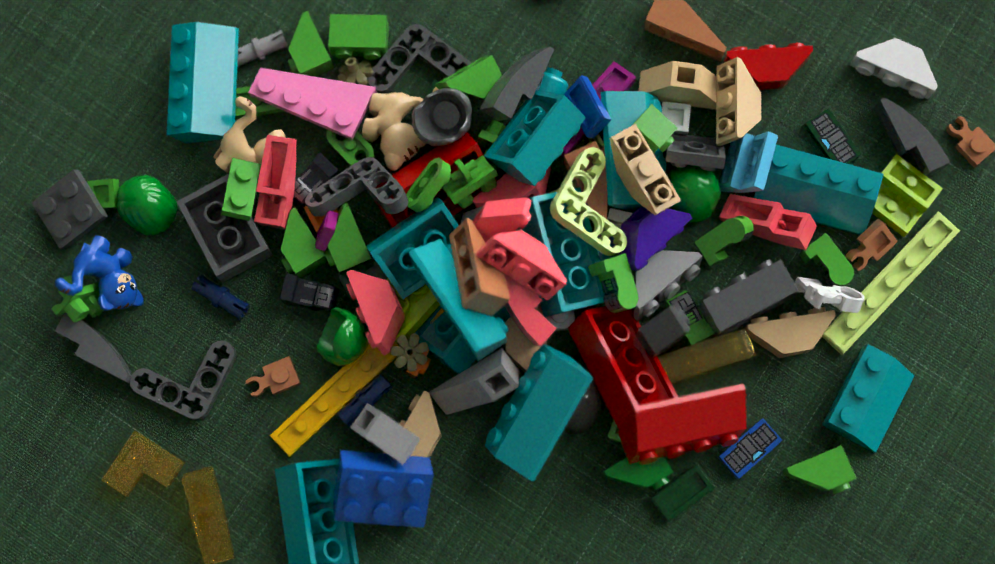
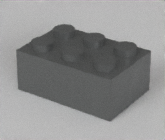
[176,174,273,283]
[698,259,799,340]

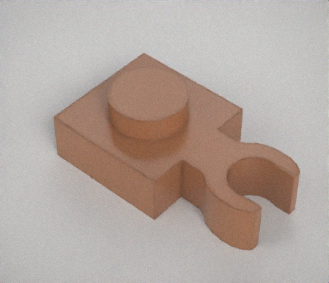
[946,116,995,168]
[845,219,898,271]
[246,356,301,397]

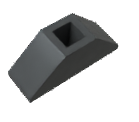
[635,304,690,359]

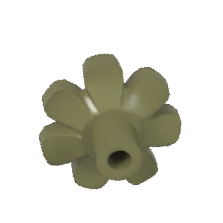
[338,57,373,85]
[391,333,429,371]

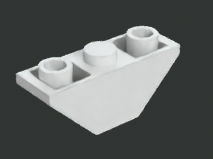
[850,38,938,99]

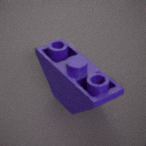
[617,207,692,271]

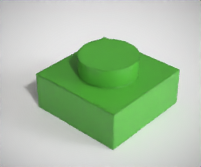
[88,179,119,209]

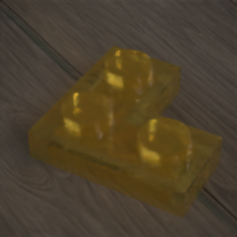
[101,430,185,497]

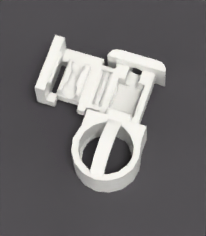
[795,277,865,313]

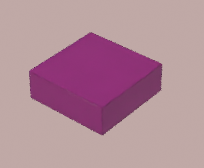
[315,210,339,252]

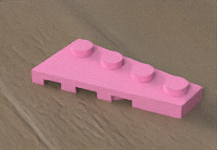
[248,68,377,140]

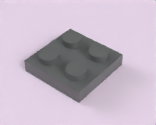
[665,133,726,171]
[32,169,108,250]

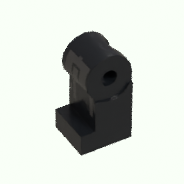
[293,153,339,210]
[280,273,339,312]

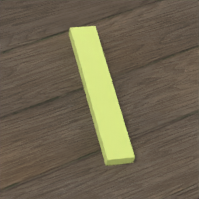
[821,211,960,355]

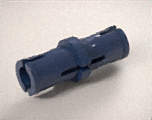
[191,274,250,320]
[337,373,393,427]

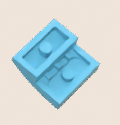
[719,131,778,193]

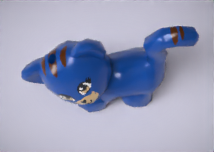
[55,236,144,311]

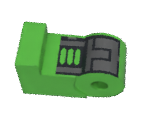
[695,216,754,266]
[799,233,854,287]
[588,253,638,313]
[665,290,714,350]

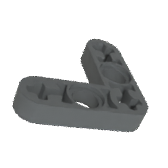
[368,24,470,94]
[305,157,409,217]
[130,340,237,420]

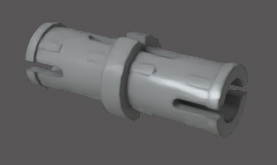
[237,30,288,67]

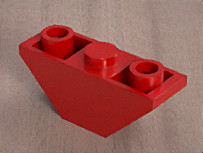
[724,43,813,90]

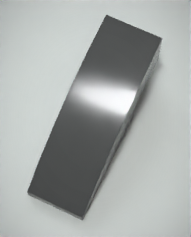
[479,47,554,121]
[874,98,950,177]
[55,313,132,383]

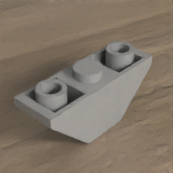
[633,250,702,321]
[350,403,421,464]

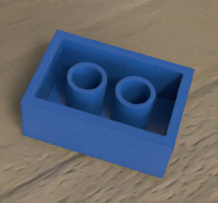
[333,450,433,527]

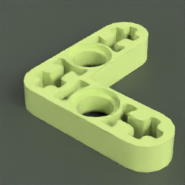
[550,147,627,256]

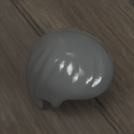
[412,88,472,147]

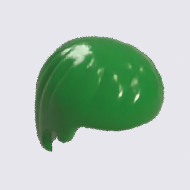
[667,165,721,222]
[117,175,178,236]
[317,307,368,366]

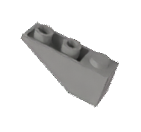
[429,348,519,415]

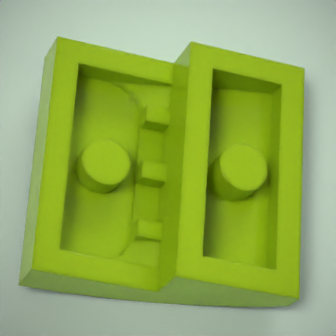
[872,154,943,237]

